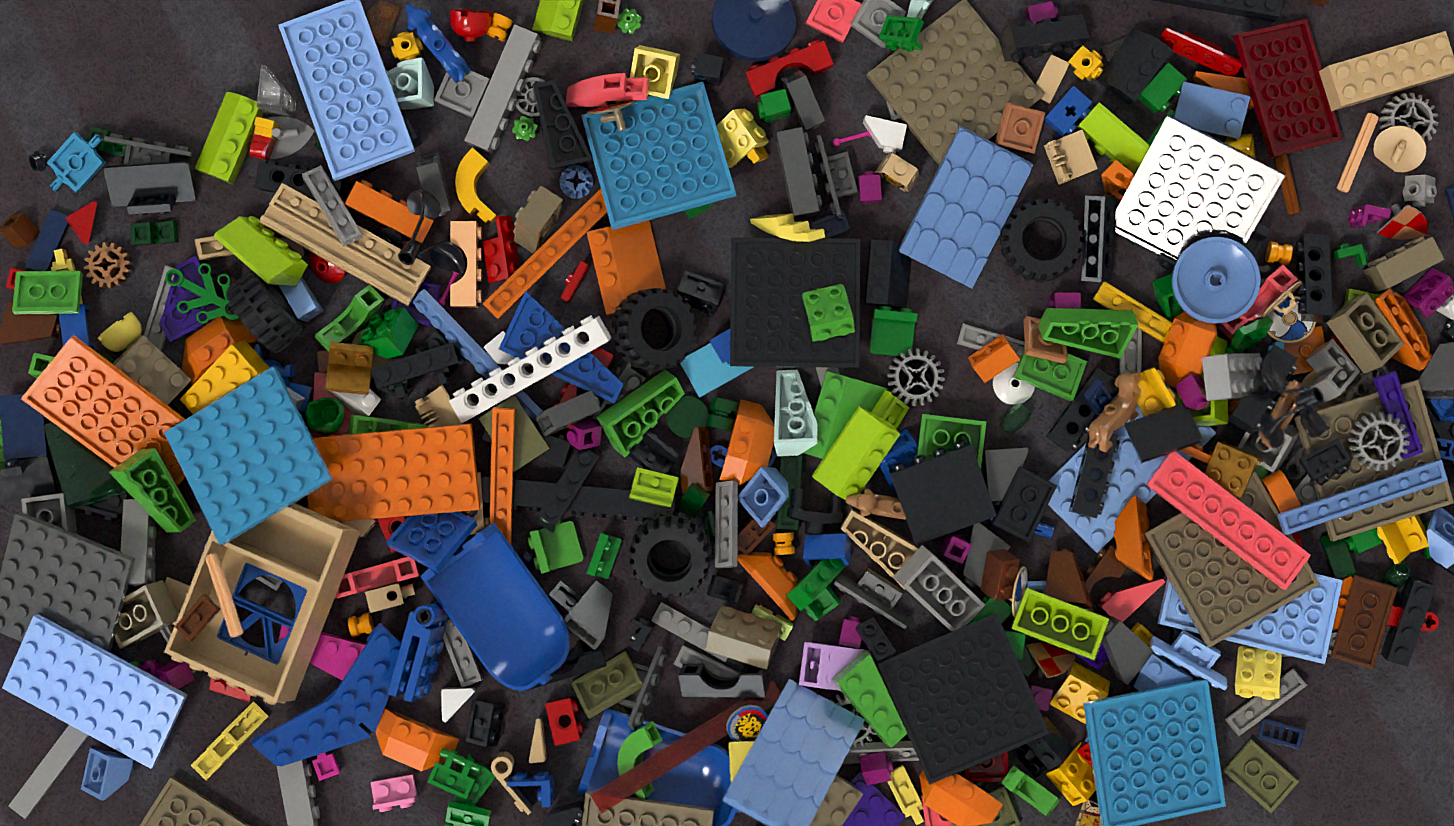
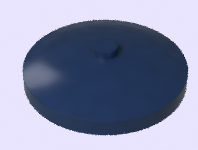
[711,0,796,61]

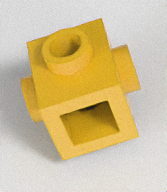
[391,32,423,62]
[1068,46,1104,82]

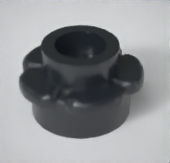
[28,151,48,171]

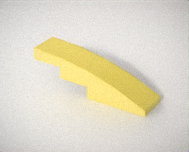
[750,213,825,242]
[191,701,269,781]

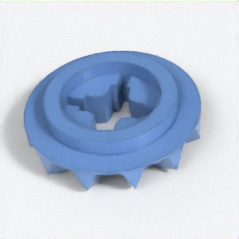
[559,164,593,199]

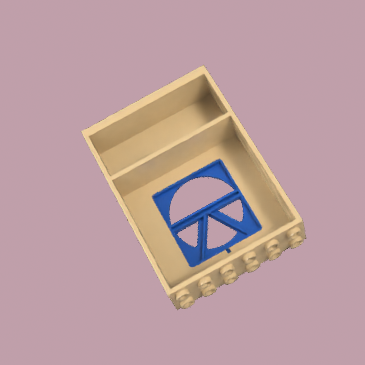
[165,503,361,705]

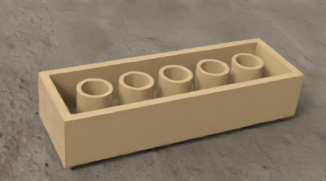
[1319,31,1454,111]

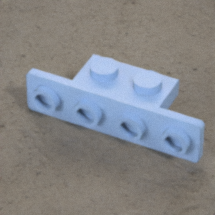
[1150,630,1228,690]

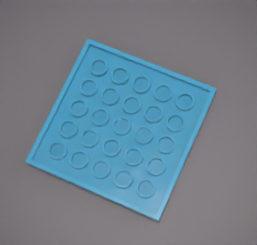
[581,82,736,230]
[164,367,333,545]
[1083,678,1226,826]

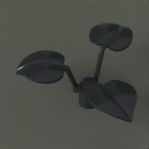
[376,189,465,275]
[1259,352,1330,448]

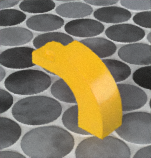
[455,147,497,224]

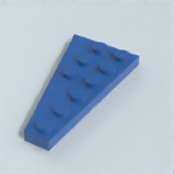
[499,291,624,404]

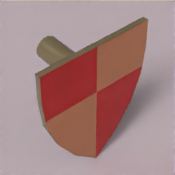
[587,100,638,131]
[1025,642,1075,678]

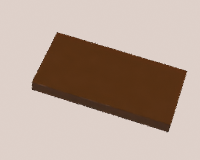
[1330,575,1397,670]

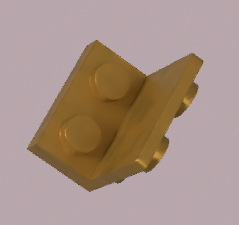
[325,342,374,395]
[1205,442,1264,498]

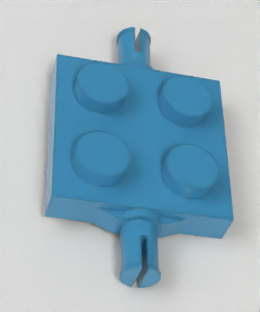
[47,132,106,193]

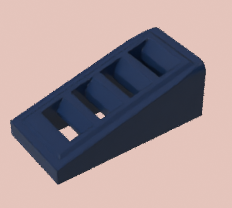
[1257,718,1305,750]

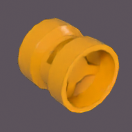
[486,13,513,41]
[1265,241,1293,266]
[773,532,795,555]
[348,612,374,638]

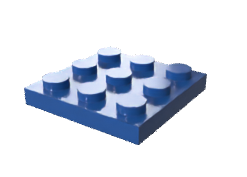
[386,512,477,572]

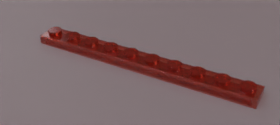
[590,680,781,814]

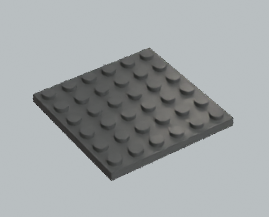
[0,511,135,653]

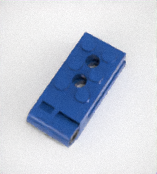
[388,601,449,702]

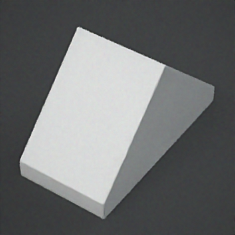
[441,687,477,723]

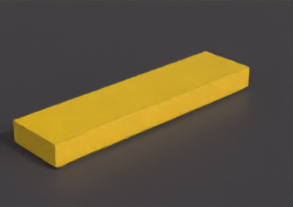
[1092,282,1172,343]

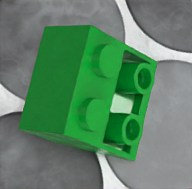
[357,307,419,359]

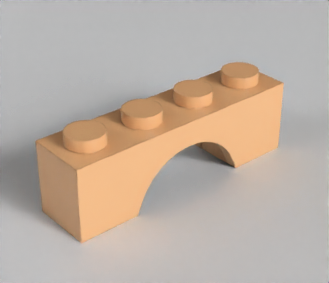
[450,221,482,308]

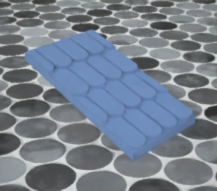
[899,125,1033,288]
[723,679,865,826]

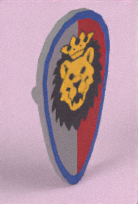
[726,705,768,742]

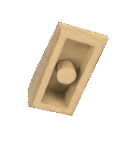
[1036,55,1070,104]
[195,236,234,262]
[529,717,547,763]

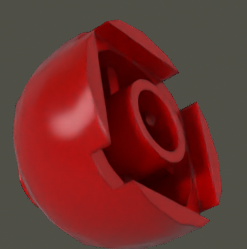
[449,9,492,41]

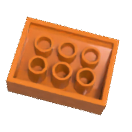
[587,220,666,316]

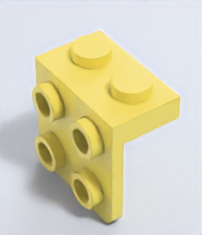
[716,108,769,168]
[1235,645,1282,700]

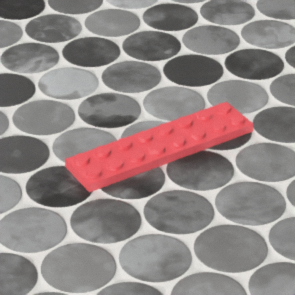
[1145,452,1311,590]

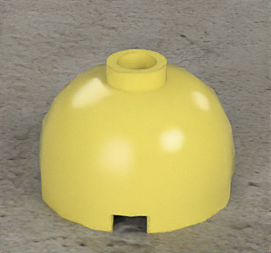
[97,312,142,352]

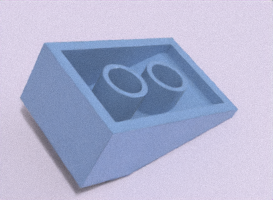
[1174,81,1250,139]

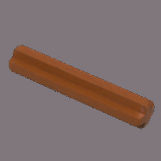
[1275,154,1300,215]

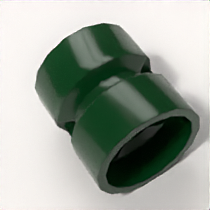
[706,397,739,432]

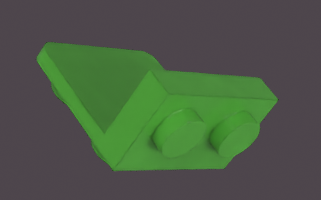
[802,284,855,342]
[528,521,584,574]

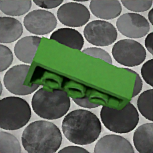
[1038,308,1138,359]
[597,370,685,458]
[109,448,196,532]
[832,651,908,748]

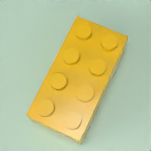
[180,340,270,415]

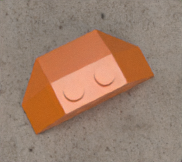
[1375,288,1432,371]
[1158,311,1218,388]
[182,316,260,386]
[720,399,775,485]
[1114,496,1154,580]
[737,551,798,621]
[375,707,460,771]
[919,771,1003,826]

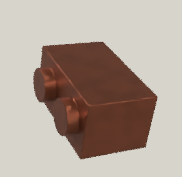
[981,549,1020,601]

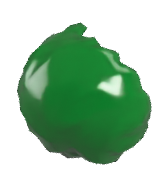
[305,397,345,435]

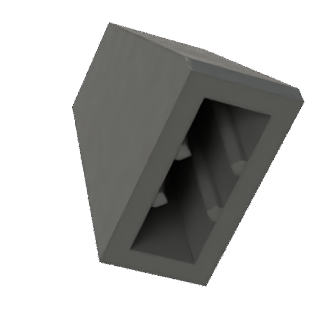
[778,68,825,130]
[416,152,451,216]
[1418,342,1454,399]
[535,390,601,438]
[983,448,1028,505]
[961,523,1011,588]
[564,581,613,650]
[1102,616,1155,685]

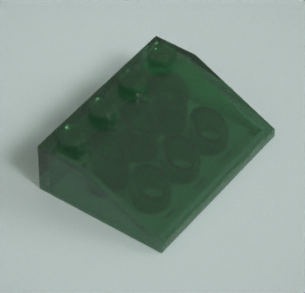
[43,422,127,510]

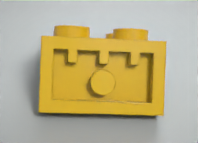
[1135,367,1176,417]
[1377,515,1428,564]
[1050,661,1110,724]
[1045,742,1096,806]

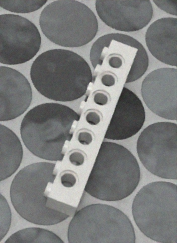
[449,315,612,423]

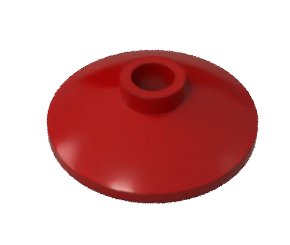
[309,252,346,284]

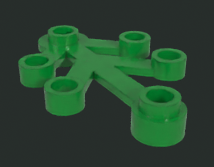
[165,263,239,324]

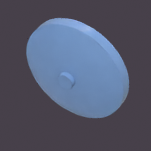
[1172,237,1260,324]

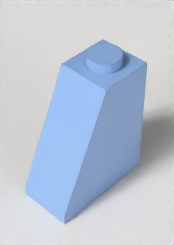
[279,277,324,322]

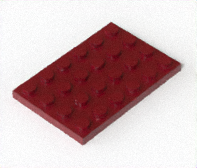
[1233,19,1343,158]

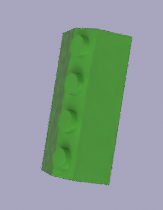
[803,370,888,459]
[917,414,986,470]

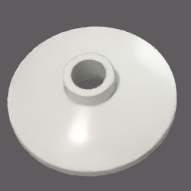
[993,363,1035,405]

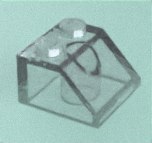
[257,64,296,117]

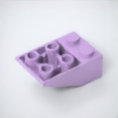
[799,642,872,691]

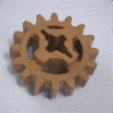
[84,242,132,289]

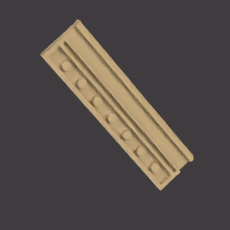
[259,183,431,306]

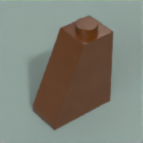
[0,302,61,345]
[1045,548,1092,609]

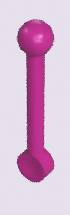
[832,130,872,146]
[438,272,459,307]

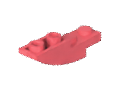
[566,73,649,107]

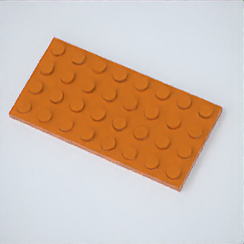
[21,335,186,486]
[307,423,481,522]

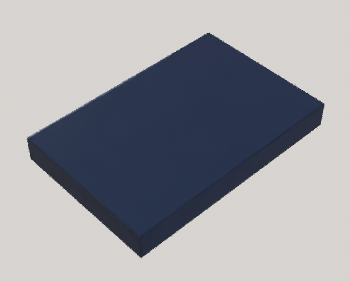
[0,394,49,460]

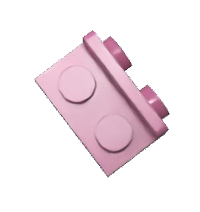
[371,774,418,812]

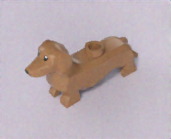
[1088,372,1141,452]
[1258,380,1307,447]
[846,488,906,519]

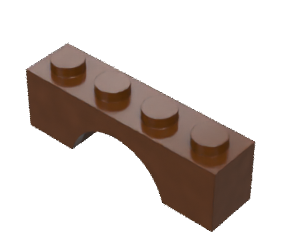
[1082,545,1127,613]

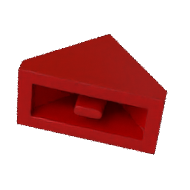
[65,201,97,244]

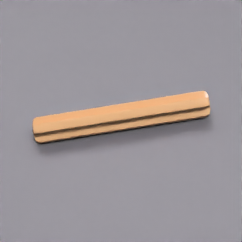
[1337,113,1379,193]
[205,553,243,637]

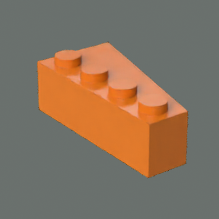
[344,180,433,244]

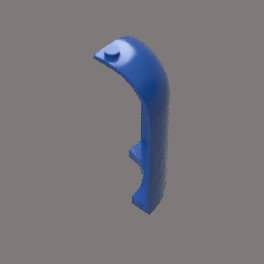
[420,523,570,691]
[577,708,740,826]

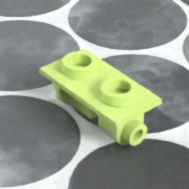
[751,604,793,641]

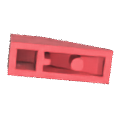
[1098,578,1165,622]

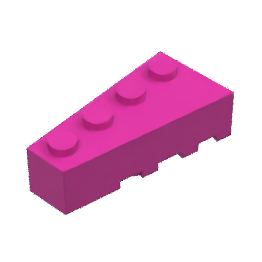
[278,625,366,680]

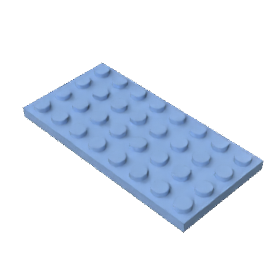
[278,0,415,181]
[1048,381,1216,553]
[1157,573,1343,664]
[2,614,188,769]

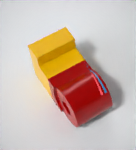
[249,117,280,160]

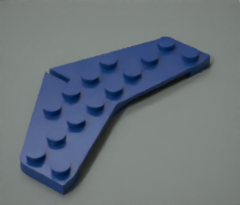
[251,623,402,766]

